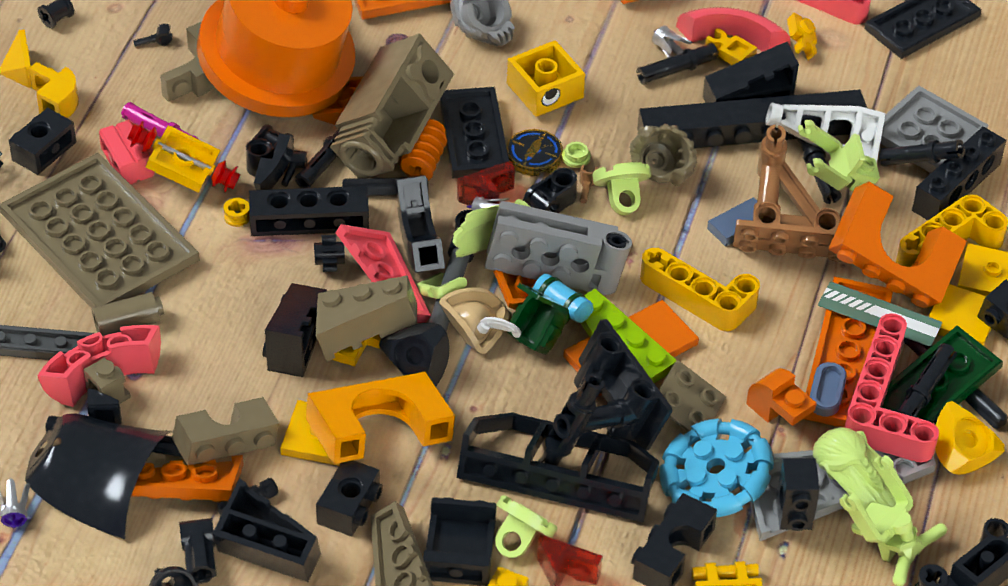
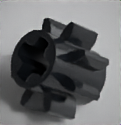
[314,234,345,272]

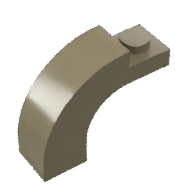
[160,22,214,102]

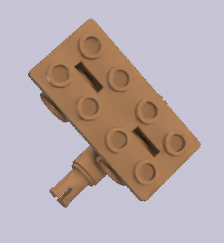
[733,125,842,262]

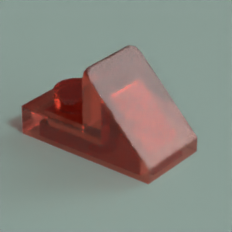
[457,161,515,206]
[537,535,603,586]

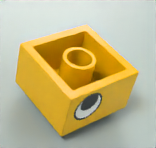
[507,40,585,117]

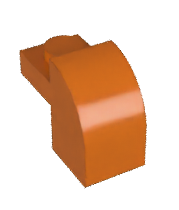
[746,368,816,426]

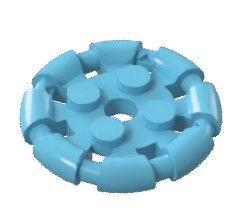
[659,418,774,517]

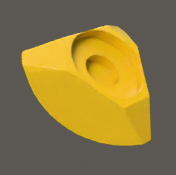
[935,401,1005,475]

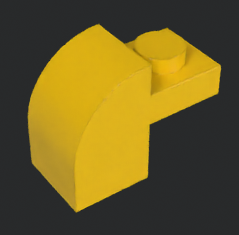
[29,62,79,118]

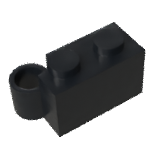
[950,518,1008,586]

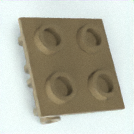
[659,360,726,432]

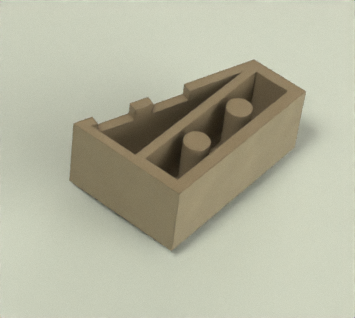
[316,276,417,362]

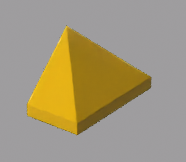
[0,29,32,88]

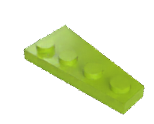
[580,289,676,383]

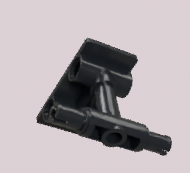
[538,319,673,466]

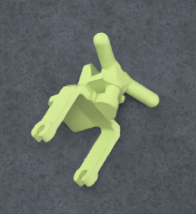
[798,120,880,191]
[840,455,947,586]

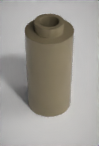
[92,292,164,336]

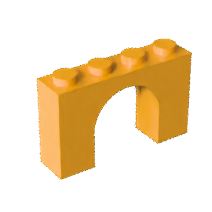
[306,372,455,464]

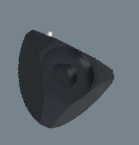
[379,323,450,386]

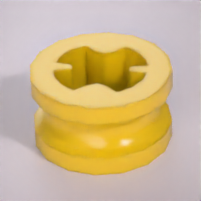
[224,198,250,227]

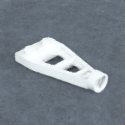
[765,103,886,163]

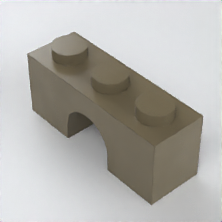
[172,397,280,465]

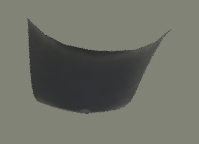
[25,413,173,539]

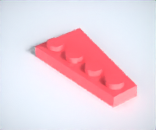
[335,224,431,323]

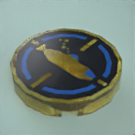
[506,129,563,176]

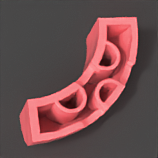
[676,7,791,52]
[38,325,161,407]

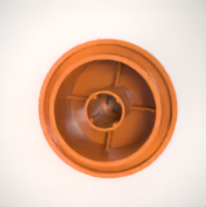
[197,0,356,117]

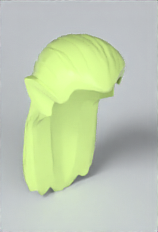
[452,199,531,257]
[813,427,906,509]

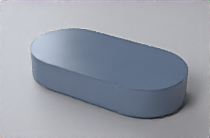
[810,362,847,416]

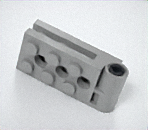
[485,200,632,295]

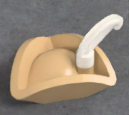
[439,288,521,354]

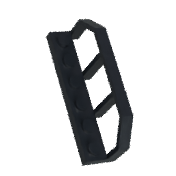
[456,412,660,523]

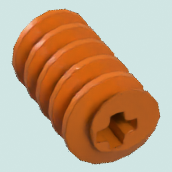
[400,119,447,181]

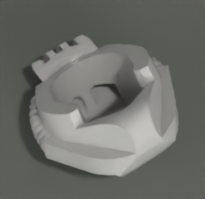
[450,0,515,46]

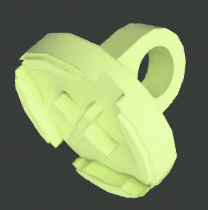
[592,162,651,215]
[495,495,558,558]

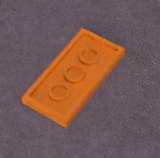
[563,300,699,397]

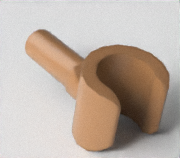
[579,165,598,204]

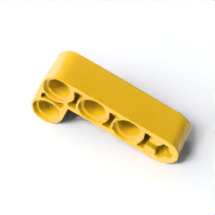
[896,194,1008,267]
[640,248,760,331]

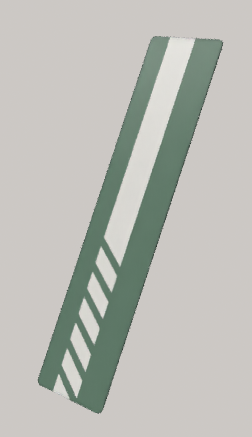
[818,282,942,346]

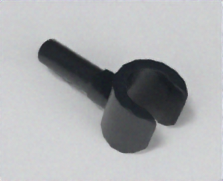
[133,24,173,47]
[281,151,307,187]

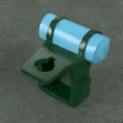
[507,274,593,354]

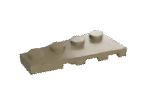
[370,502,433,586]

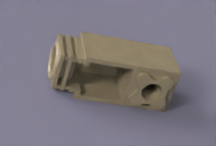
[330,34,454,178]

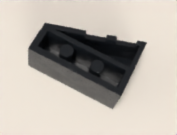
[703,42,799,103]

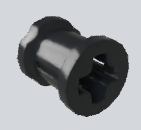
[37,0,75,28]

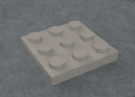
[880,85,989,173]

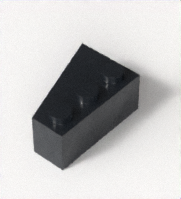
[263,283,327,377]
[212,478,321,582]

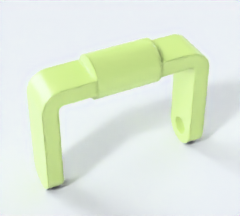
[417,273,467,299]

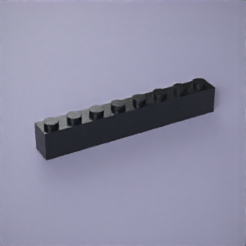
[637,89,867,148]

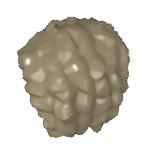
[630,124,697,186]

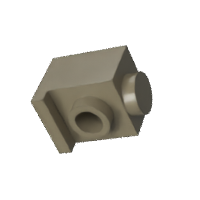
[83,357,131,403]

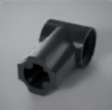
[179,518,217,584]

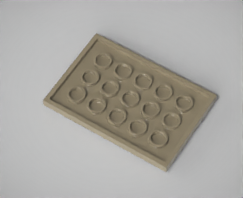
[0,153,200,308]

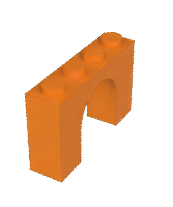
[828,181,967,308]

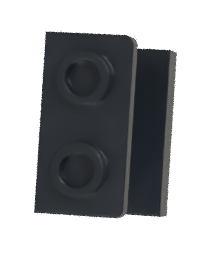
[423,497,497,586]

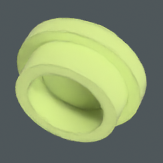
[562,142,591,168]

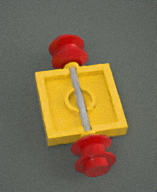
[127,121,241,193]

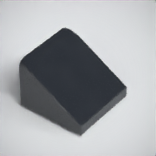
[87,388,122,424]

